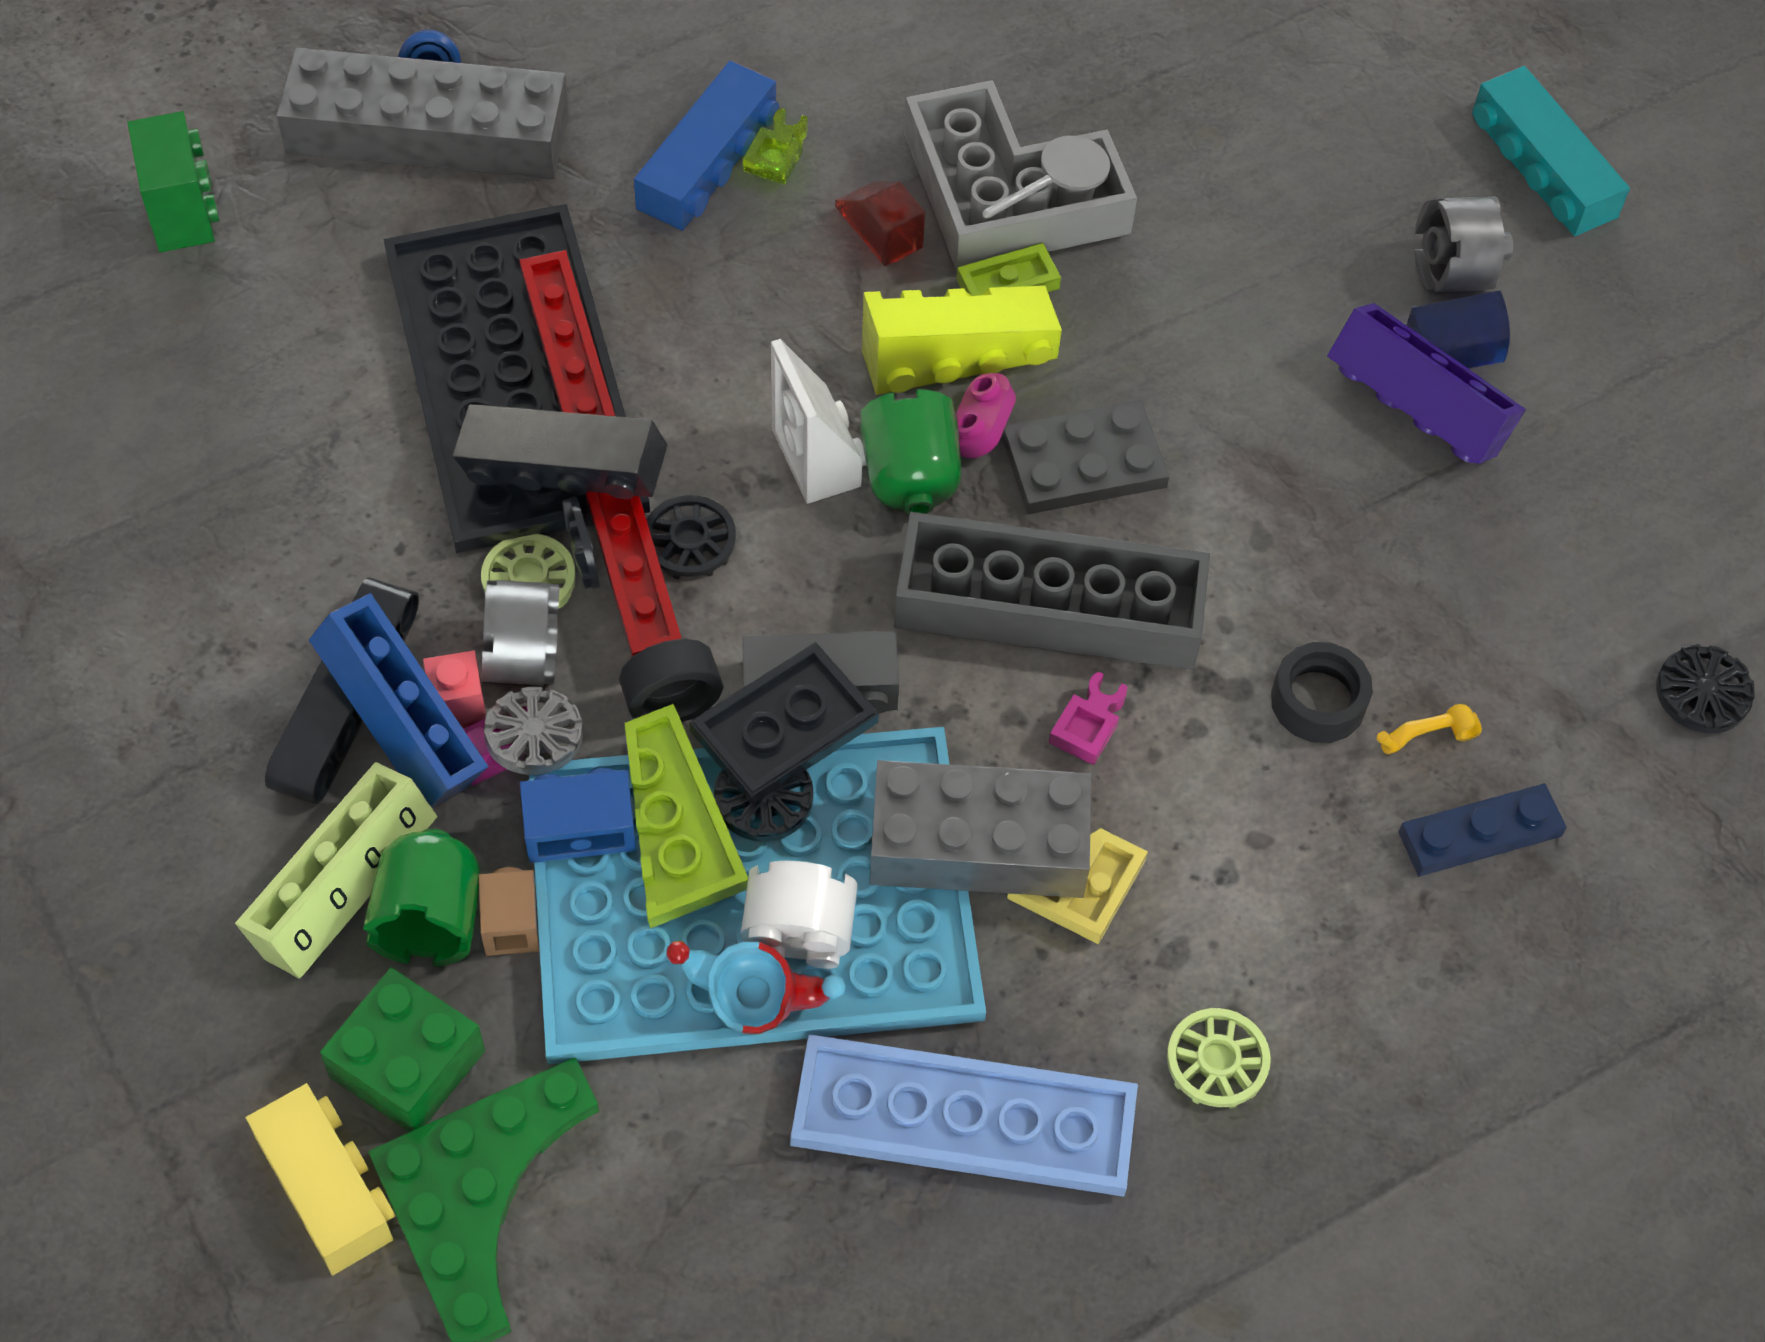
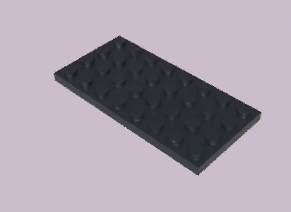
[383,204,650,553]

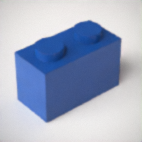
[520,768,636,863]

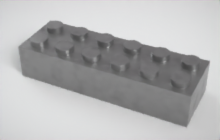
[277,48,569,179]

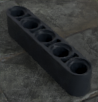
[265,577,419,804]

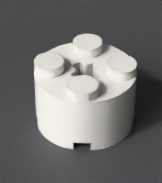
[740,861,858,969]

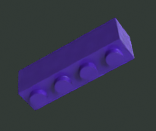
[1327,303,1526,464]

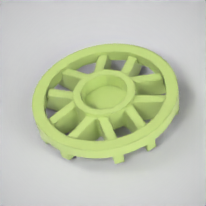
[1167,1008,1271,1109]

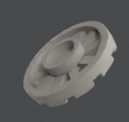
[484,687,583,775]

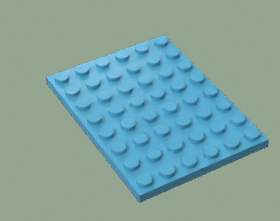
[529,727,986,1064]

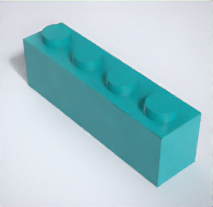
[1471,65,1630,237]

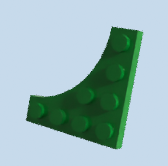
[368,1058,599,1342]

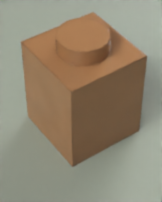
[479,867,540,956]

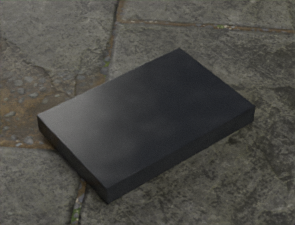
[689,642,879,805]

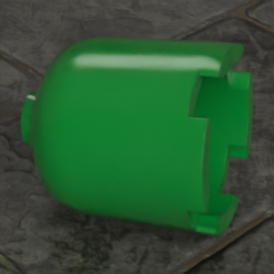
[860,389,961,515]
[363,829,480,967]

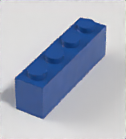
[634,60,779,231]
[309,593,489,809]

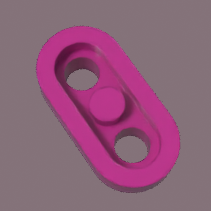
[956,373,1016,458]

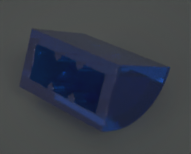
[1406,290,1510,369]

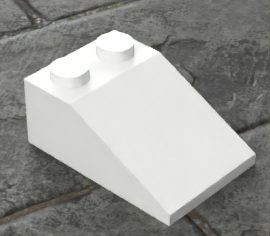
[771,339,866,504]

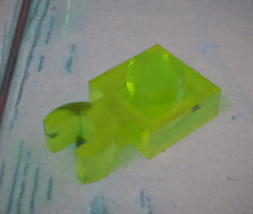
[743,107,808,185]

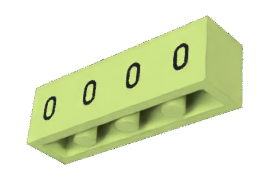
[235,762,437,979]

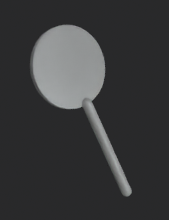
[982,136,1110,219]

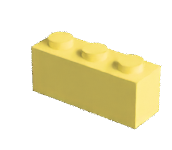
[245,1083,395,1276]

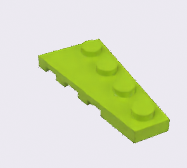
[624,704,748,929]

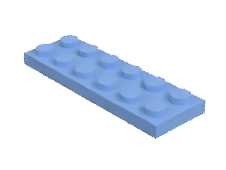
[790,1035,1138,1197]

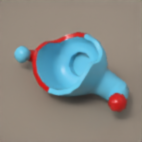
[666,941,846,1034]

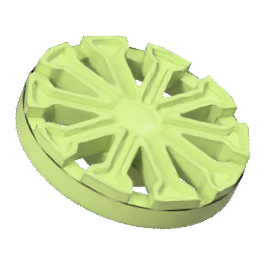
[481,534,576,609]

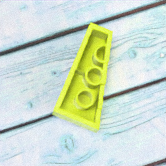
[862,286,1062,395]

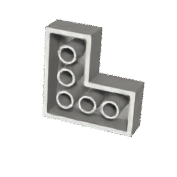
[904,80,1137,271]

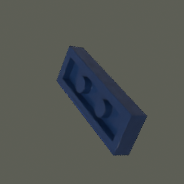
[1398,783,1567,877]

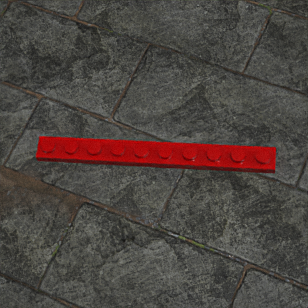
[519,250,682,657]

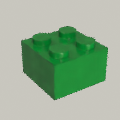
[127,111,220,253]
[320,967,485,1132]

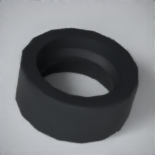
[619,639,724,722]
[1271,642,1373,743]

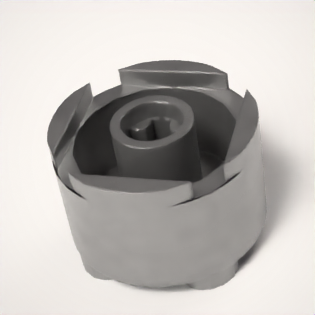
[1414,196,1513,292]
[481,580,559,685]

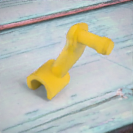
[1376,704,1482,755]

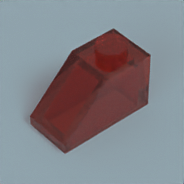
[835,181,925,266]

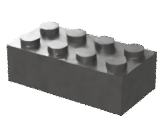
[870,760,1091,898]

